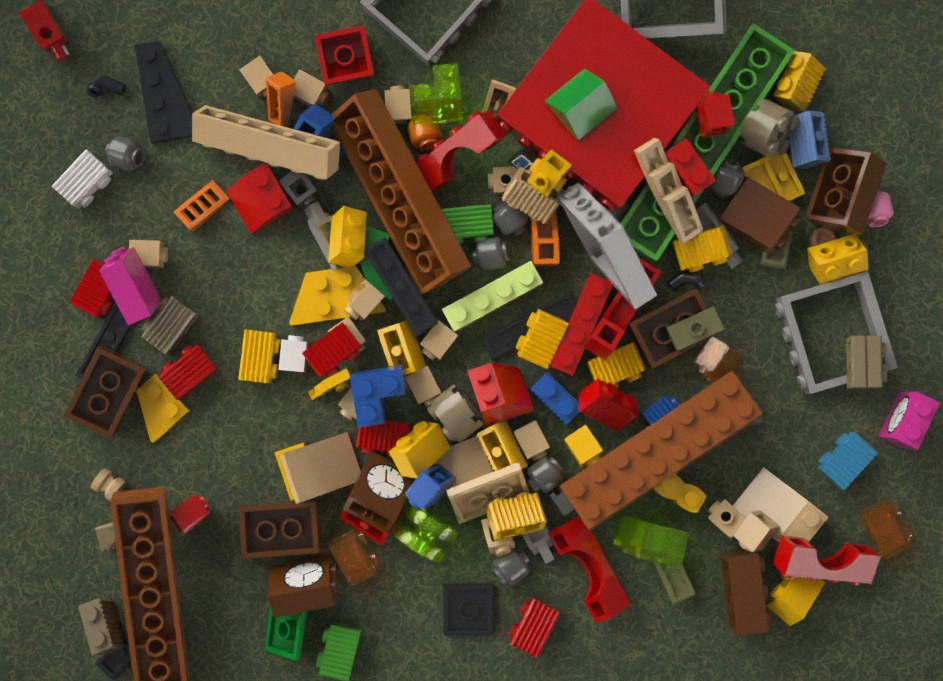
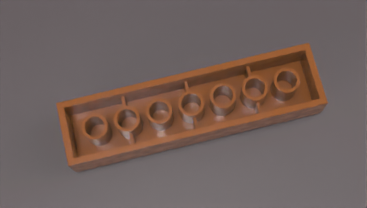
[332,89,471,295]
[560,371,763,531]
[110,486,190,681]

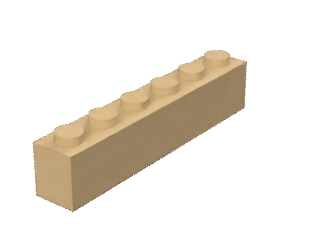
[192,105,340,179]

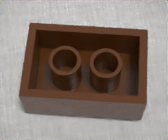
[805,148,886,235]
[627,288,720,369]
[64,345,148,438]
[239,499,322,559]
[720,549,772,635]

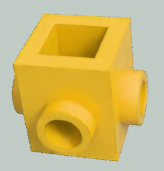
[527,149,572,197]

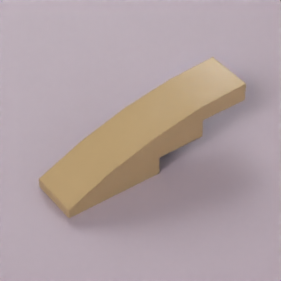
[634,138,704,244]

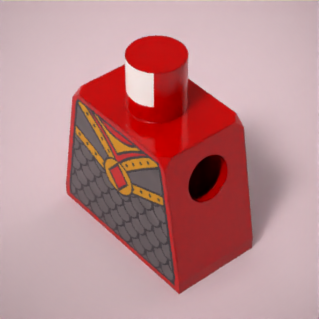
[19,0,70,62]

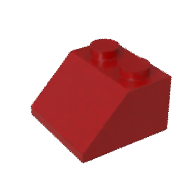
[314,25,374,86]
[227,163,295,234]
[467,363,534,427]

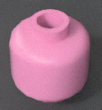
[866,189,894,227]

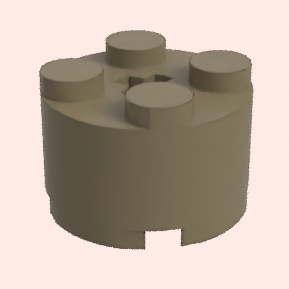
[741,99,799,158]
[427,384,485,442]

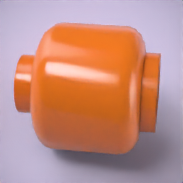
[407,112,443,152]

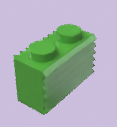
[441,204,494,244]
[316,622,362,681]

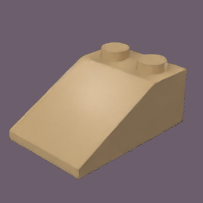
[732,467,828,544]

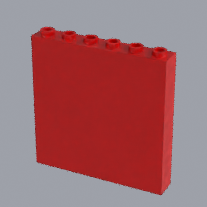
[496,0,711,212]

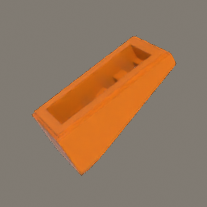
[266,72,296,128]
[174,180,230,232]

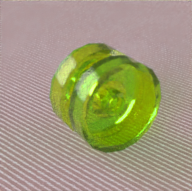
[393,505,459,564]

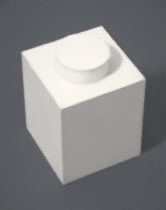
[279,335,309,373]

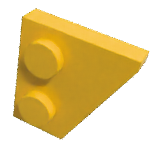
[742,152,805,201]
[308,369,352,401]
[137,374,190,443]

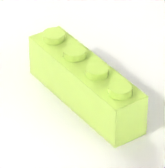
[442,261,543,332]

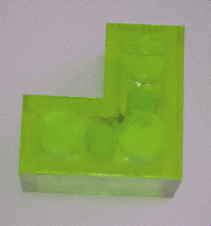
[409,63,463,125]
[613,514,689,565]

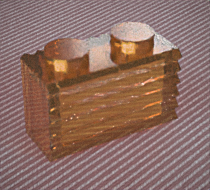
[694,336,743,384]
[858,499,913,559]
[327,528,381,588]

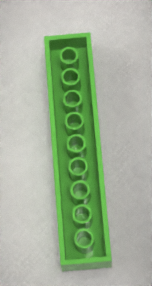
[620,23,795,264]

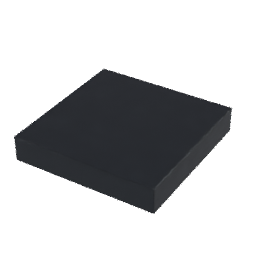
[443,583,494,635]

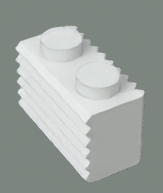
[52,149,113,209]

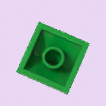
[545,69,618,141]
[264,607,309,661]

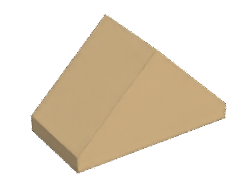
[482,79,516,117]

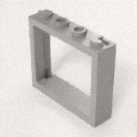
[360,0,492,66]
[620,0,727,38]
[557,182,657,310]
[775,271,898,394]

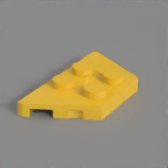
[289,266,386,326]

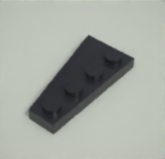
[135,41,192,144]

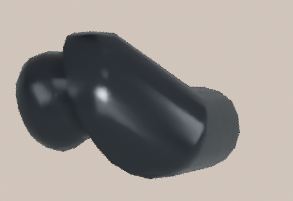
[87,76,126,98]
[667,269,706,291]

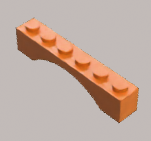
[530,148,560,267]

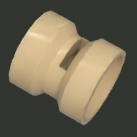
[90,467,126,501]

